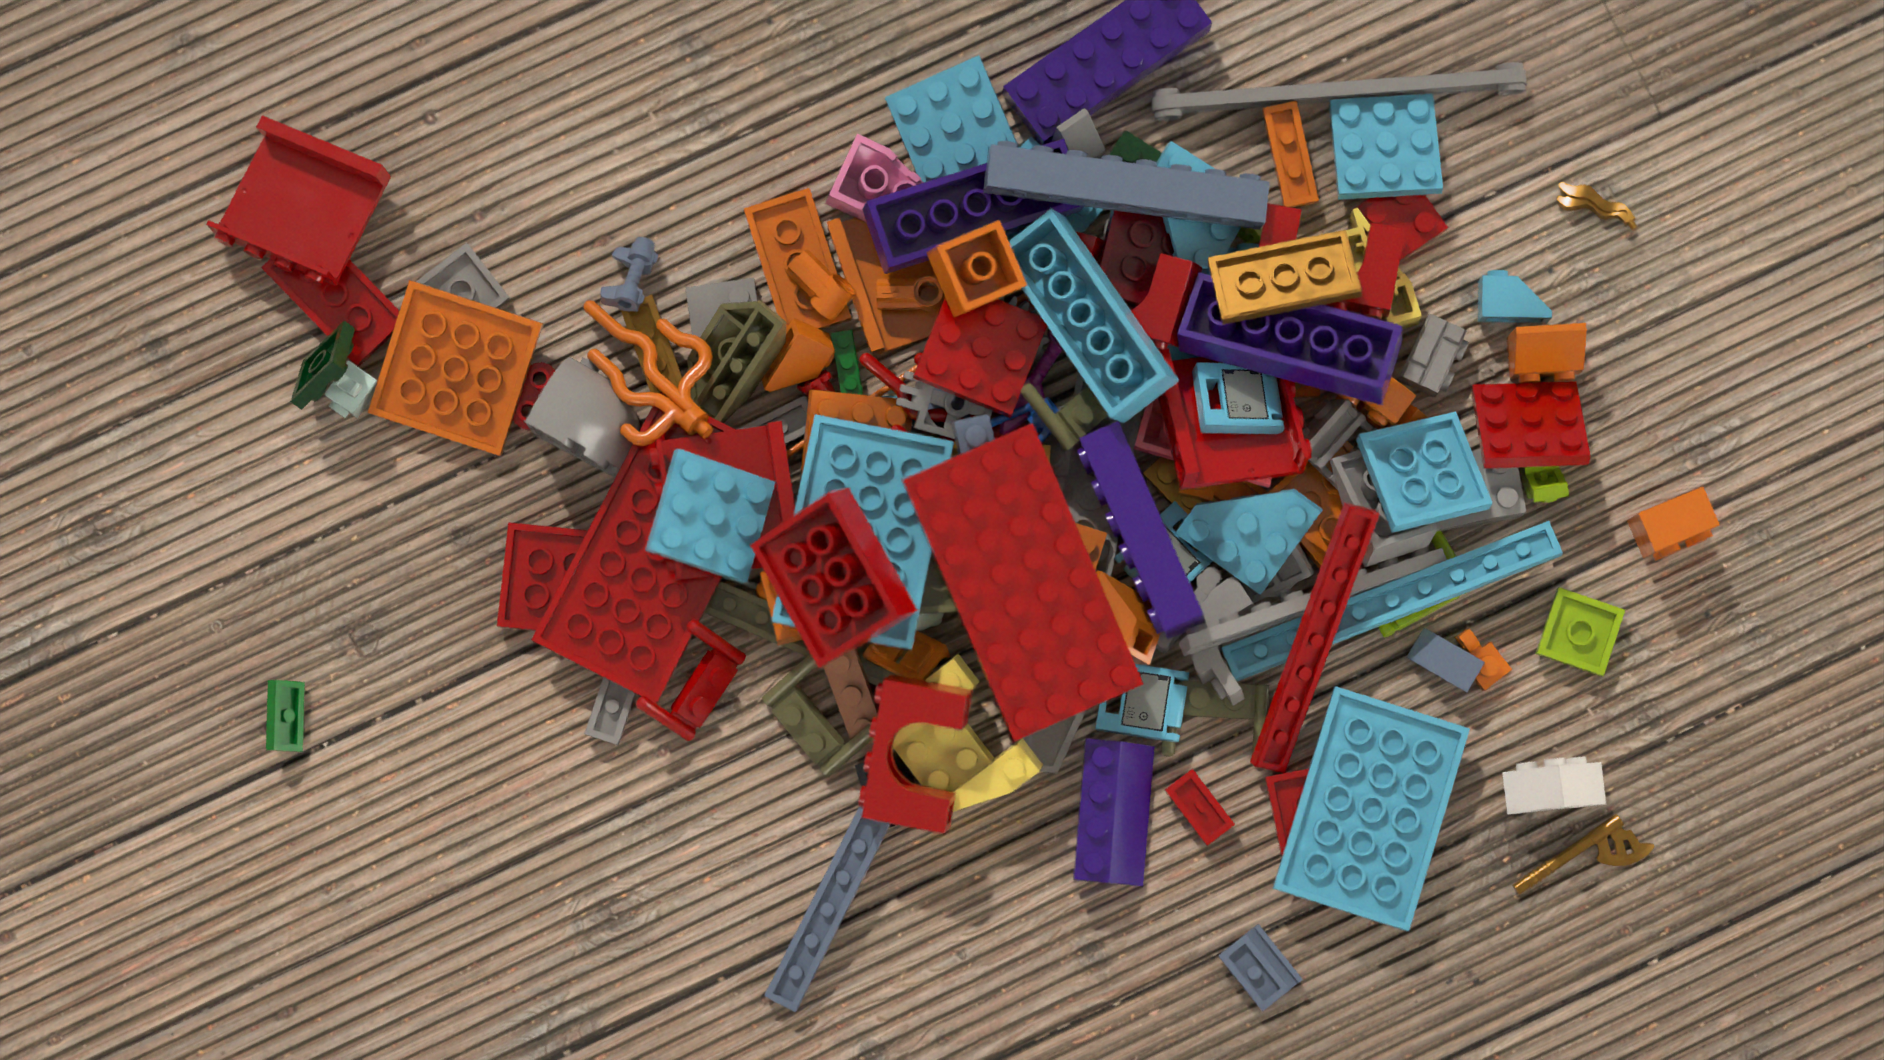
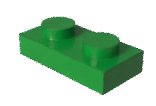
[266,680,305,752]

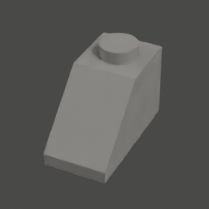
[1051,108,1106,159]

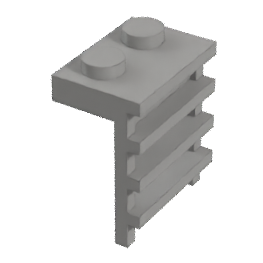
[1302,399,1378,490]

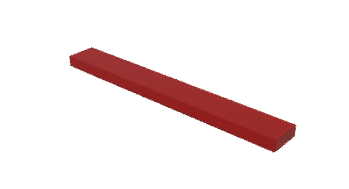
[1250,502,1380,773]

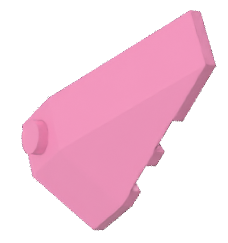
[825,134,923,222]

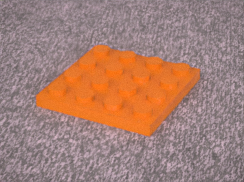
[368,280,544,456]

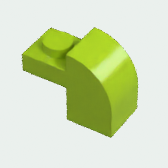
[1519,466,1569,503]

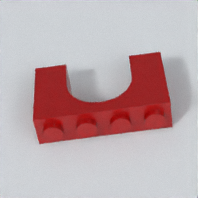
[1259,203,1406,320]
[1076,232,1203,350]
[858,674,973,834]

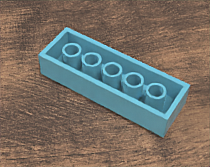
[1009,209,1179,423]

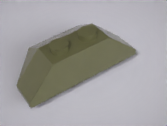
[687,300,787,423]

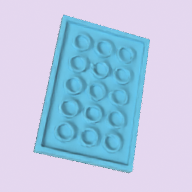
[772,414,954,651]
[1272,686,1470,931]

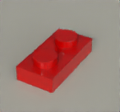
[1164,768,1235,846]

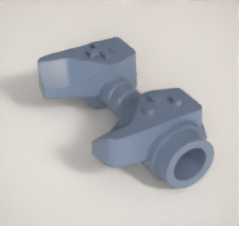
[600,237,658,312]

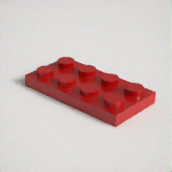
[261,258,399,367]

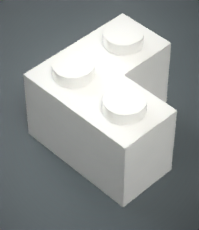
[1502,757,1606,814]

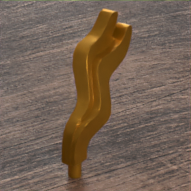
[1556,182,1638,231]

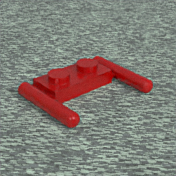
[636,619,746,741]

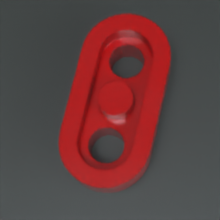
[513,362,555,431]

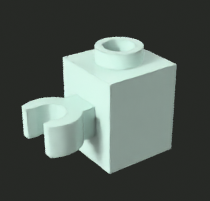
[324,360,377,419]

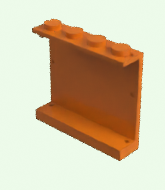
[827,217,940,356]

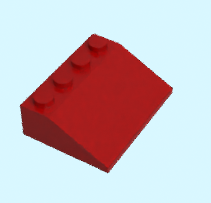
[750,487,918,668]

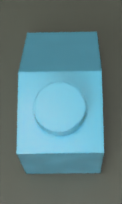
[1478,270,1552,323]

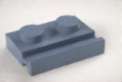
[1218,924,1303,1011]

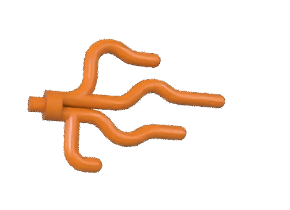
[583,300,713,446]

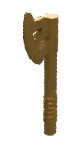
[1512,814,1654,895]

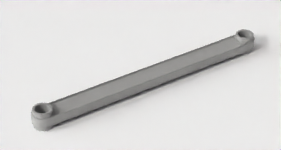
[1151,62,1527,121]

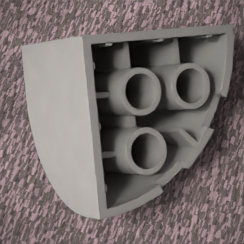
[525,357,641,477]

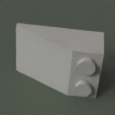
[1435,449,1526,532]
[1330,450,1438,567]

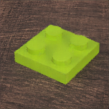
[1535,587,1625,677]

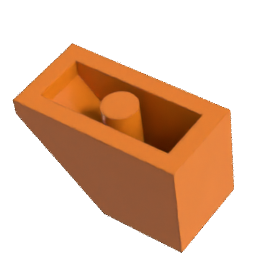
[762,318,835,392]

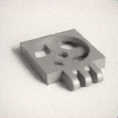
[896,371,992,439]

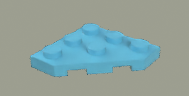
[1157,141,1241,275]
[1176,489,1323,595]

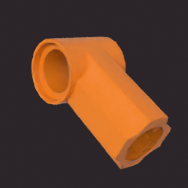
[786,250,856,320]
[876,276,945,312]

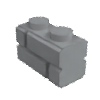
[1397,314,1469,397]

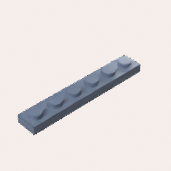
[764,807,891,1012]

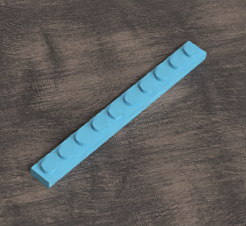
[1221,521,1563,681]

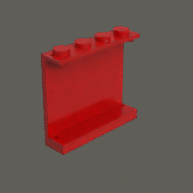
[206,115,391,286]
[1158,348,1312,490]
[649,421,795,581]

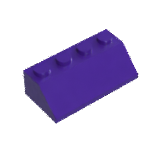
[1073,738,1155,886]

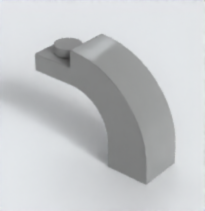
[1191,576,1254,706]

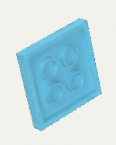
[885,55,1019,183]
[1329,94,1443,200]
[1356,411,1493,533]
[645,449,775,583]

